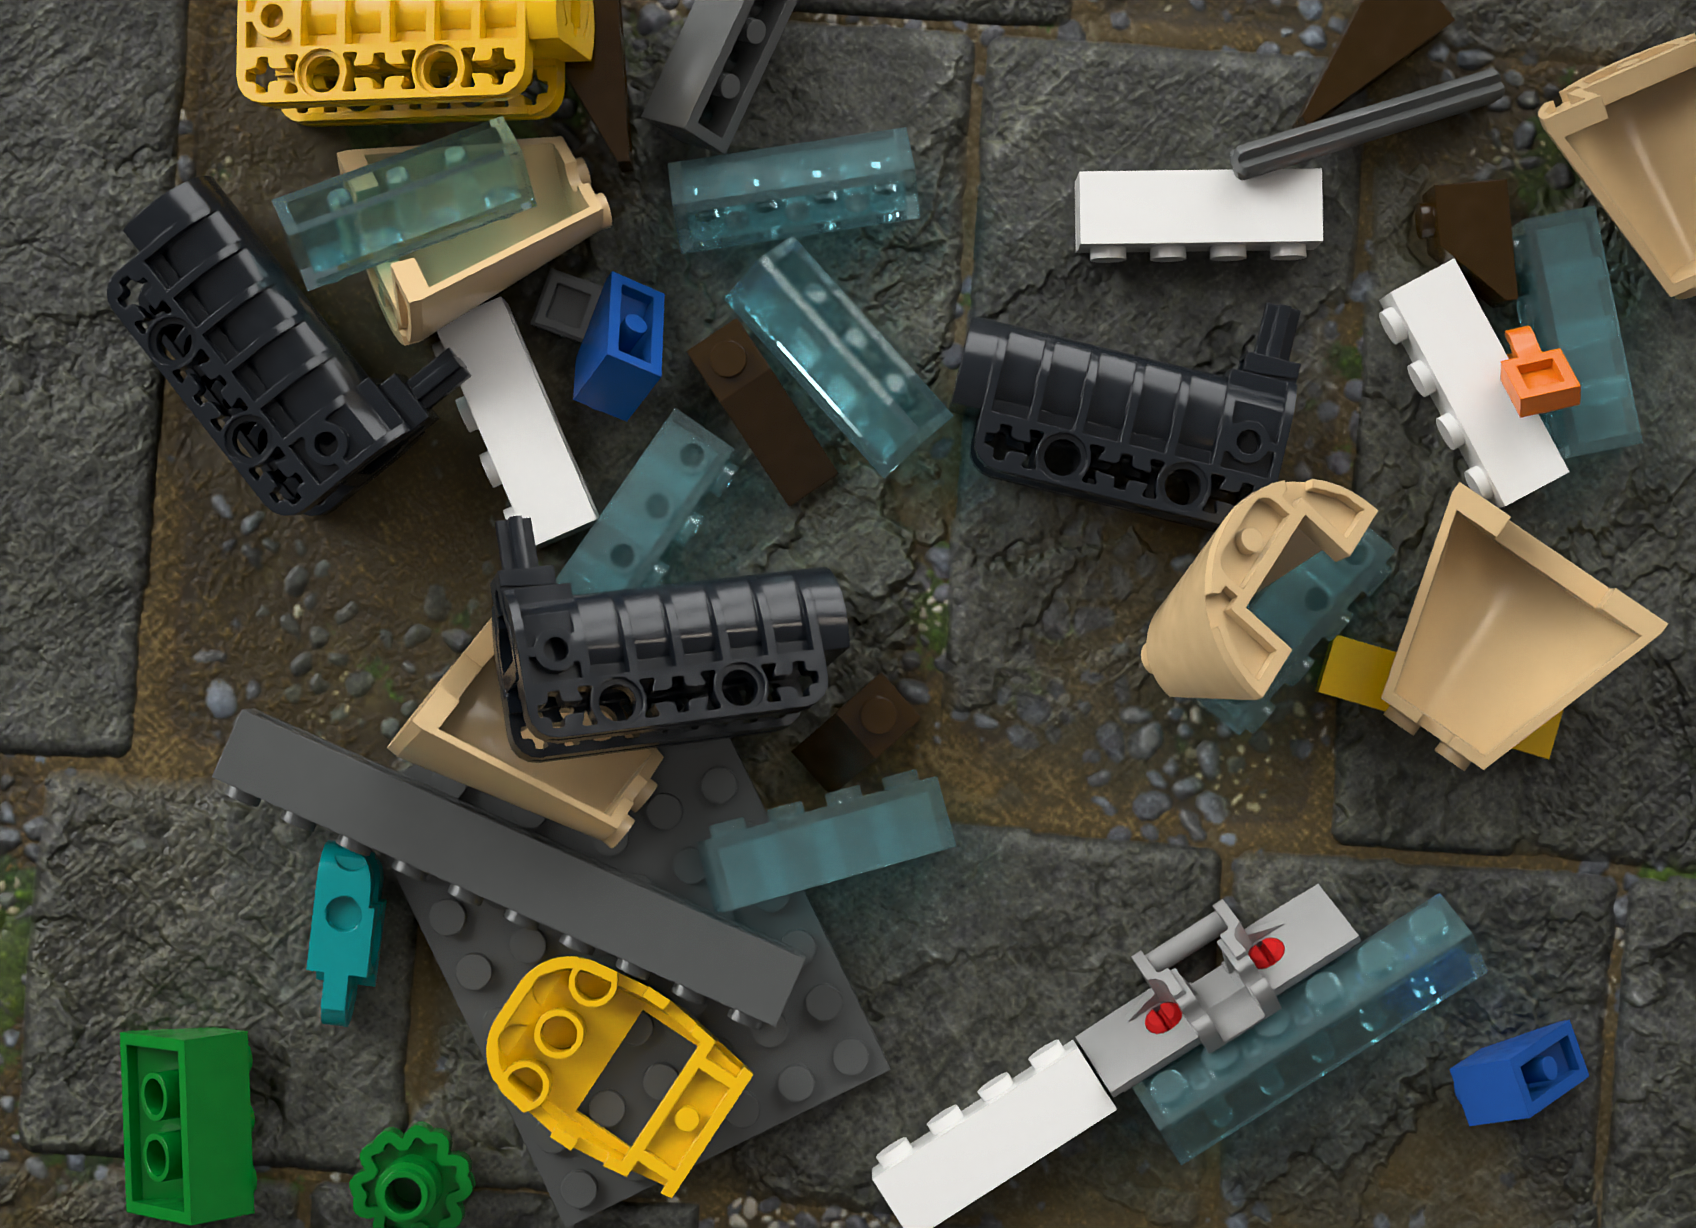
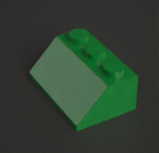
[120,1027,257,1226]

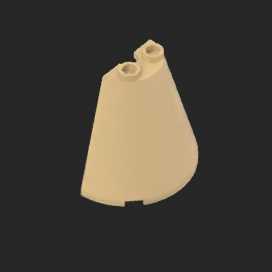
[1538,33,1696,299]
[337,136,612,346]
[1141,479,1378,700]
[1381,482,1668,771]
[387,618,664,849]

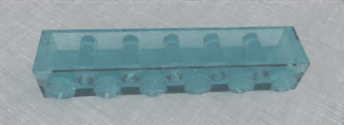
[1132,893,1488,1165]

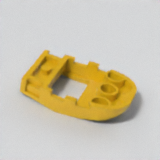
[486,956,753,1198]

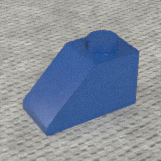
[573,271,665,422]
[1449,1020,1589,1126]

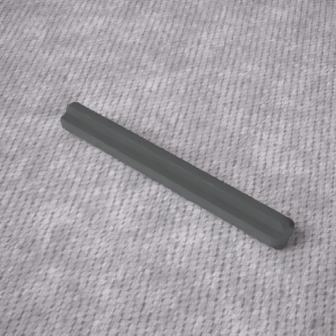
[1229,68,1505,180]

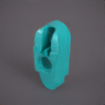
[306,840,387,1027]

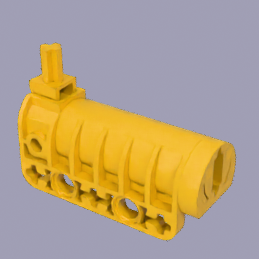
[236,0,595,127]

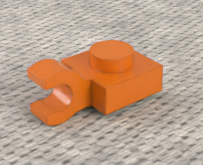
[1500,325,1581,418]

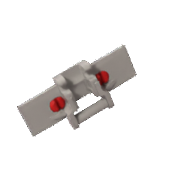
[1076,884,1361,1098]

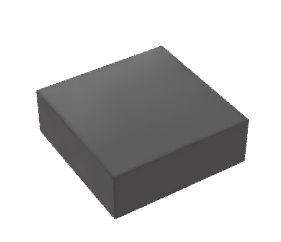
[530,268,603,344]

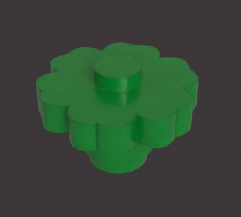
[349,1121,476,1228]

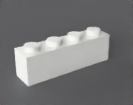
[1075,168,1323,263]
[1379,258,1570,508]
[432,297,602,550]
[872,1040,1117,1228]

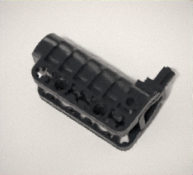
[107,176,472,516]
[948,303,1301,532]
[490,515,850,763]

